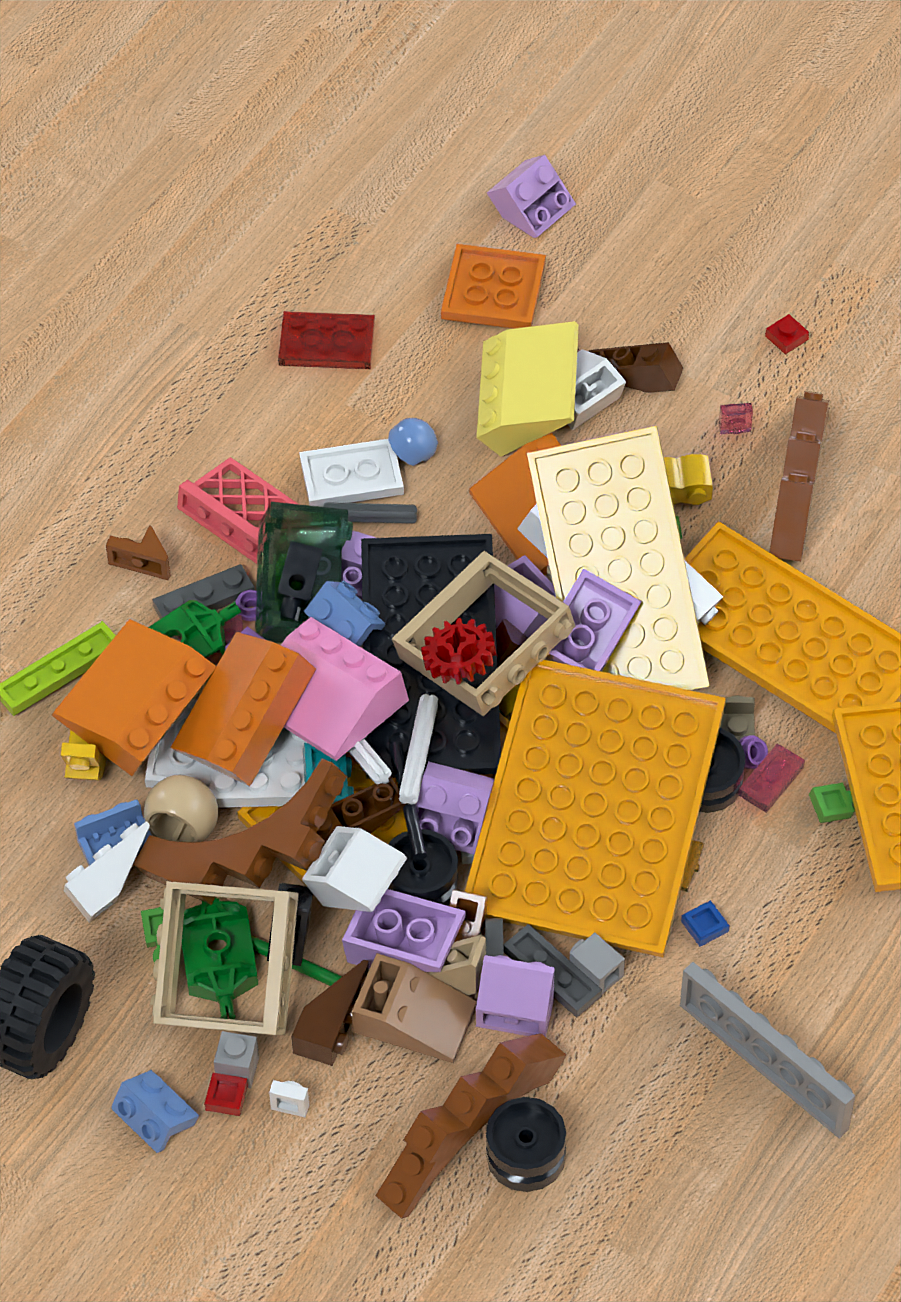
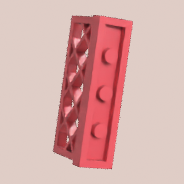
[177,457,324,574]

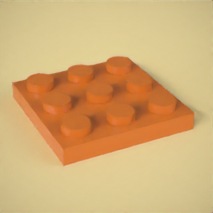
[441,244,546,329]

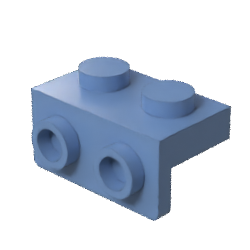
[304,581,386,647]
[74,800,152,865]
[112,1070,199,1153]

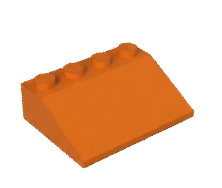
[469,433,561,575]
[52,619,216,776]
[170,632,316,786]

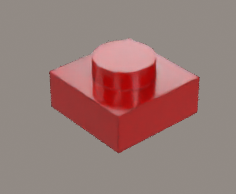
[765,314,809,355]
[204,1072,248,1116]

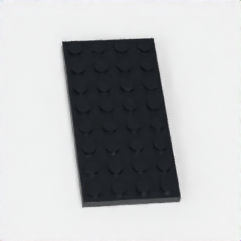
[361,534,501,779]

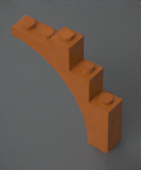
[769,391,830,562]
[133,759,347,905]
[375,1033,567,1219]

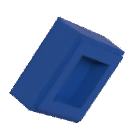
[681,900,730,947]

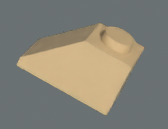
[426,935,486,995]

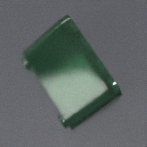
[255,502,353,643]

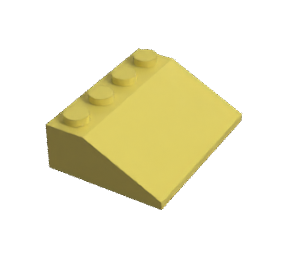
[476,321,579,457]

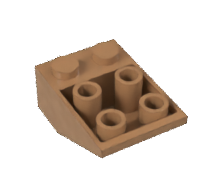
[352,953,477,1063]

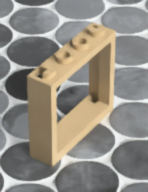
[392,551,576,716]
[150,881,298,1035]

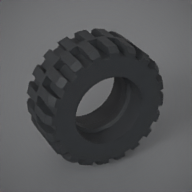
[0,935,95,1080]

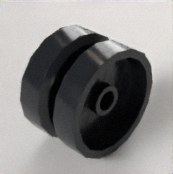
[699,728,746,813]
[388,829,458,906]
[486,1097,566,1192]

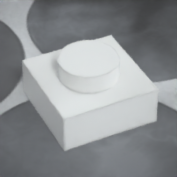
[269,1080,309,1117]

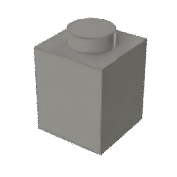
[570,933,625,994]
[214,1031,259,1089]

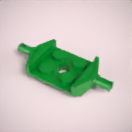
[148,600,242,658]
[181,897,258,1019]

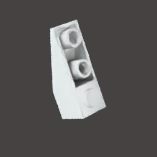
[63,821,150,923]

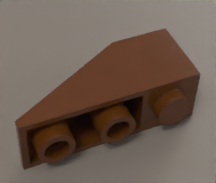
[588,342,684,393]
[317,776,407,848]
[291,960,369,1066]

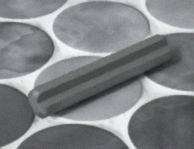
[323,502,417,523]

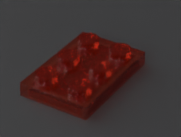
[278,311,375,370]

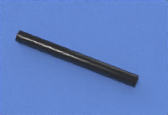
[389,742,427,861]

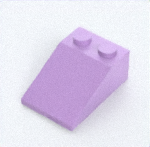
[544,569,641,672]
[342,889,466,972]

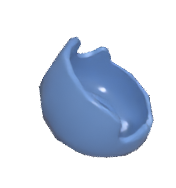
[388,418,438,466]

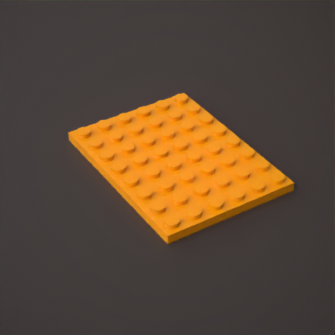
[465,660,726,958]

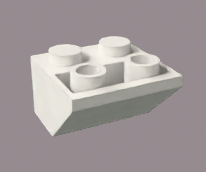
[568,349,626,430]
[302,826,407,912]

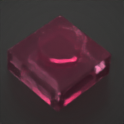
[718,403,753,435]

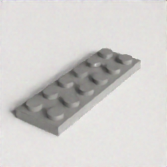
[680,962,855,1139]

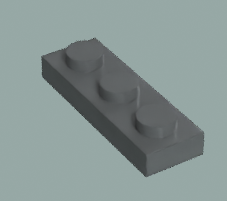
[152,564,255,619]
[503,924,602,1018]

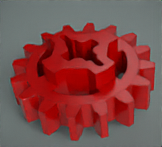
[421,618,497,685]

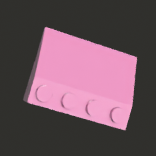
[281,617,409,761]

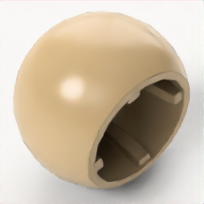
[144,775,218,843]

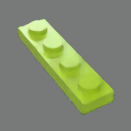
[0,621,116,716]

